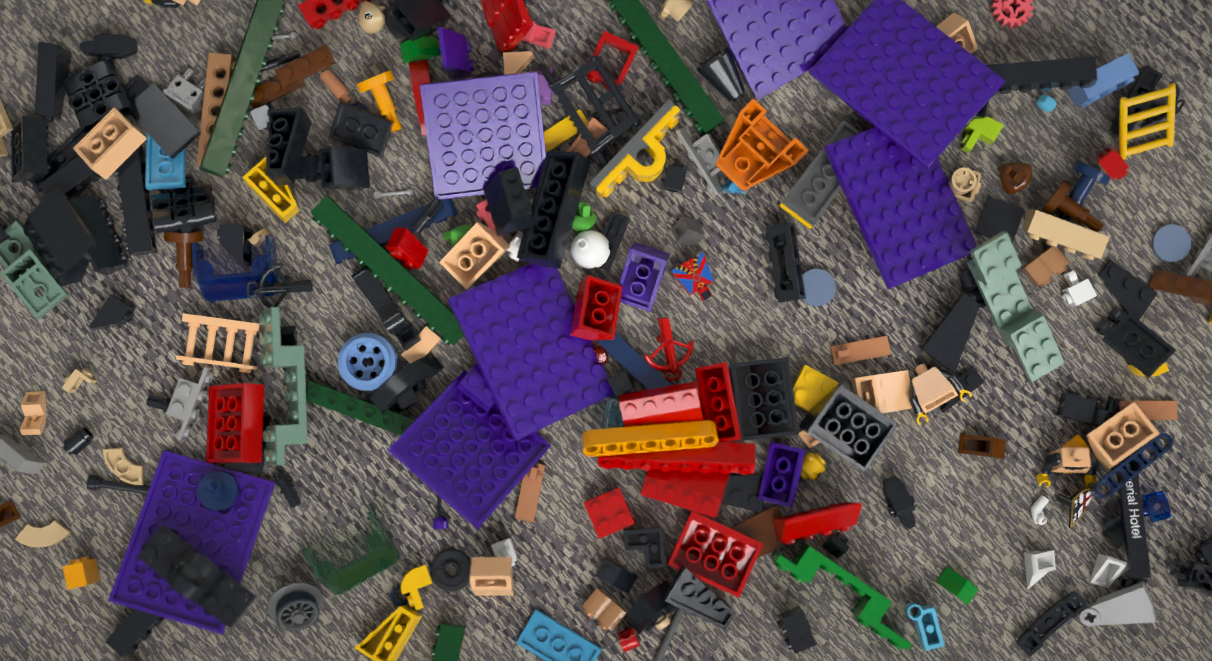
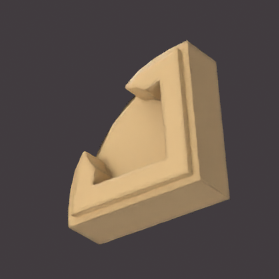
[248,228,270,247]

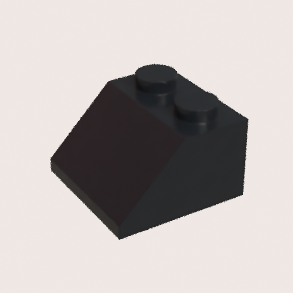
[217,224,253,267]

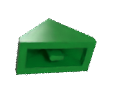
[400,36,440,63]
[936,566,979,605]

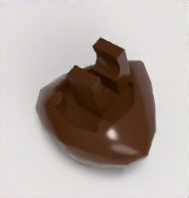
[1000,162,1033,194]

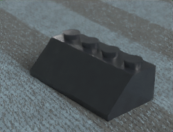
[68,194,129,275]

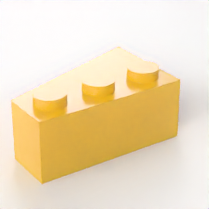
[242,157,299,223]
[355,605,423,661]

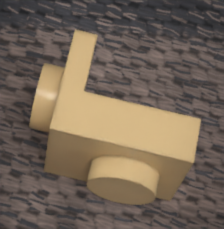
[62,368,97,393]

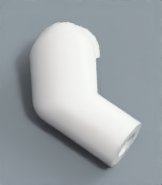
[1031,495,1049,525]

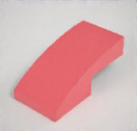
[522,22,556,49]

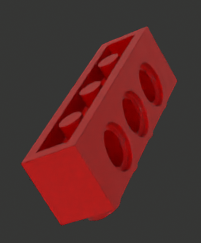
[298,0,371,30]
[1095,145,1130,180]

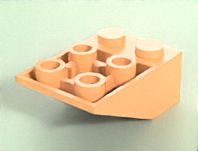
[851,370,912,413]
[470,556,514,596]

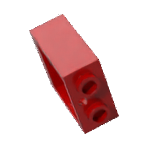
[586,31,639,90]

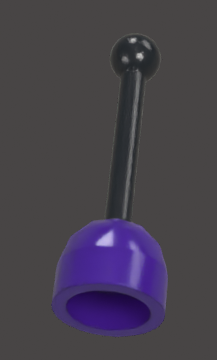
[433,495,449,529]

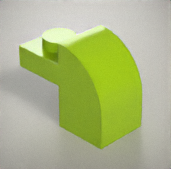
[961,117,1003,153]

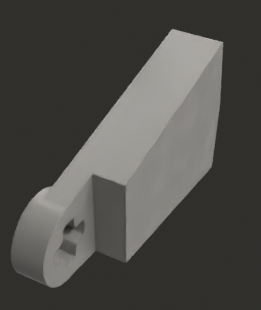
[0,434,46,474]
[1080,581,1156,627]

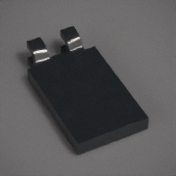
[1094,307,1176,378]

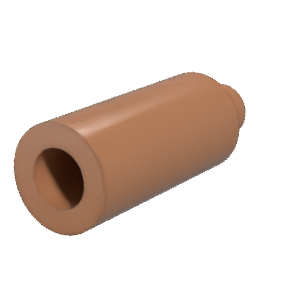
[320,69,352,103]

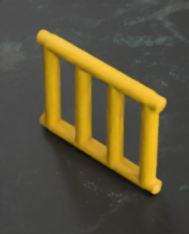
[1119,83,1176,160]

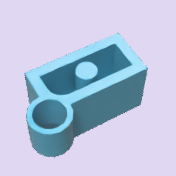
[904,602,945,651]

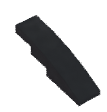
[1109,65,1163,136]

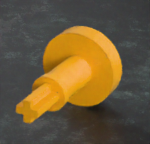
[356,70,402,132]

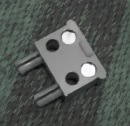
[163,68,206,113]

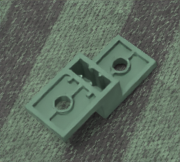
[0,221,69,319]

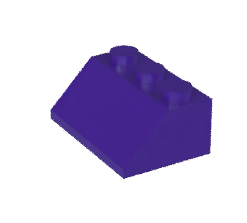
[758,442,805,508]

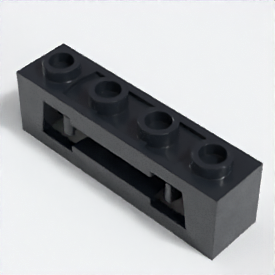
[766,223,806,303]

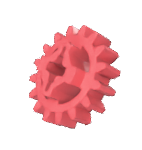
[991,0,1034,29]

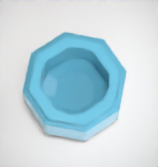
[1036,94,1057,112]

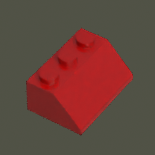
[570,275,623,340]

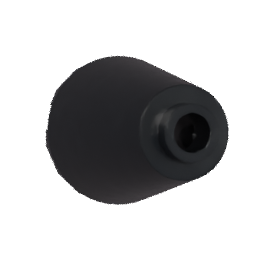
[696,47,745,102]

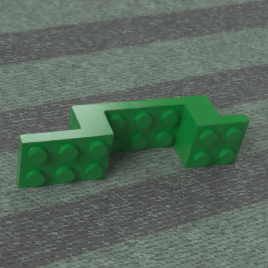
[771,543,912,651]

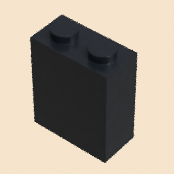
[389,0,451,41]
[319,146,370,190]

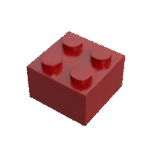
[584,487,635,539]

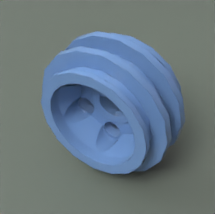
[338,333,398,391]

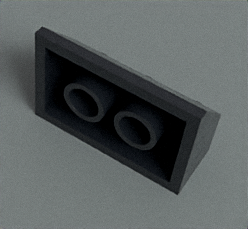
[11,116,50,183]
[483,167,535,236]

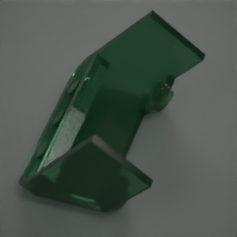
[302,509,400,595]

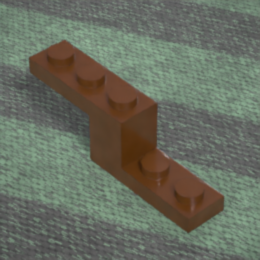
[251,44,336,109]
[1149,269,1212,307]

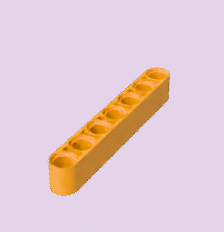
[582,421,718,456]

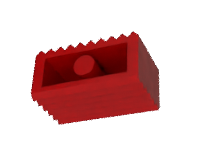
[386,228,429,270]

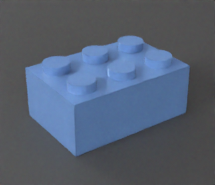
[1067,53,1139,107]

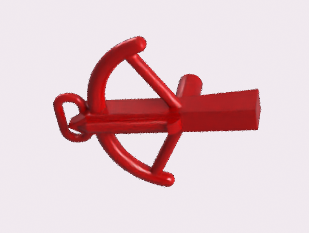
[644,317,694,381]

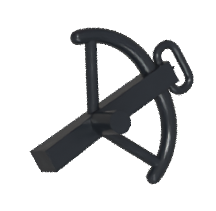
[1129,81,1185,128]
[246,263,313,311]

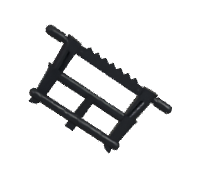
[542,55,642,167]

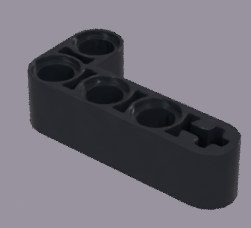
[351,265,410,336]

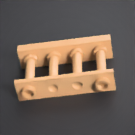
[176,313,262,373]

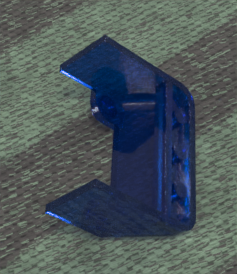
[192,235,279,302]

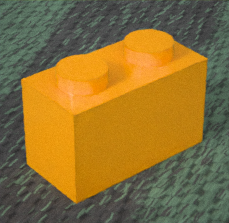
[63,556,100,590]

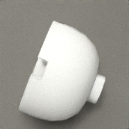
[571,230,610,269]

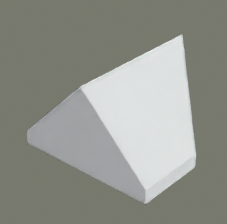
[1024,550,1056,590]
[1090,554,1128,588]

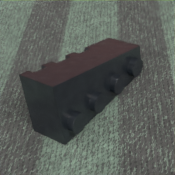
[266,107,312,185]

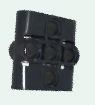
[63,59,133,133]
[152,184,216,234]

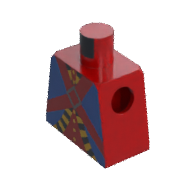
[670,252,714,301]

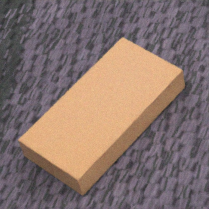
[401,326,441,364]

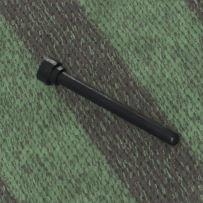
[86,474,150,494]

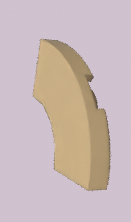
[103,448,144,485]
[15,520,71,548]

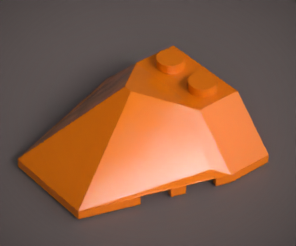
[715,98,809,191]

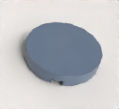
[1151,224,1191,262]
[802,268,836,307]

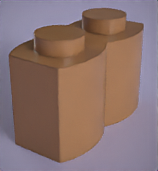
[1021,246,1069,287]
[582,587,627,631]

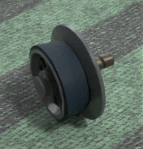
[267,582,323,631]

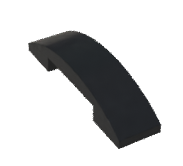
[370,354,444,413]
[1016,591,1088,657]

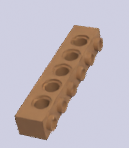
[196,53,236,167]

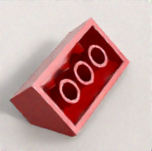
[695,362,742,442]

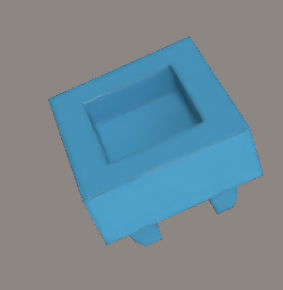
[722,178,745,194]

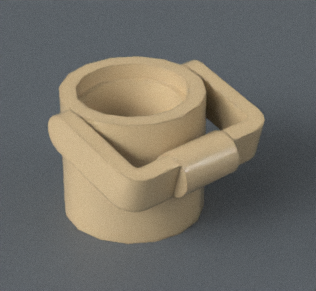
[658,0,694,22]
[948,167,981,202]

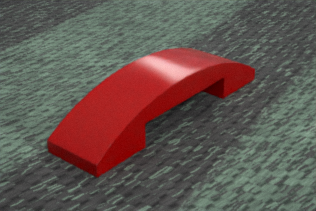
[409,60,431,136]

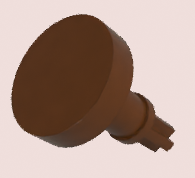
[1041,180,1105,232]
[164,228,204,288]

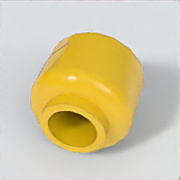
[800,452,826,481]

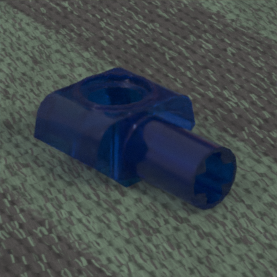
[1142,490,1171,523]

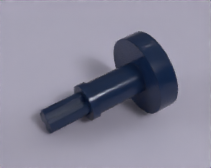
[1059,160,1111,222]
[198,471,239,511]

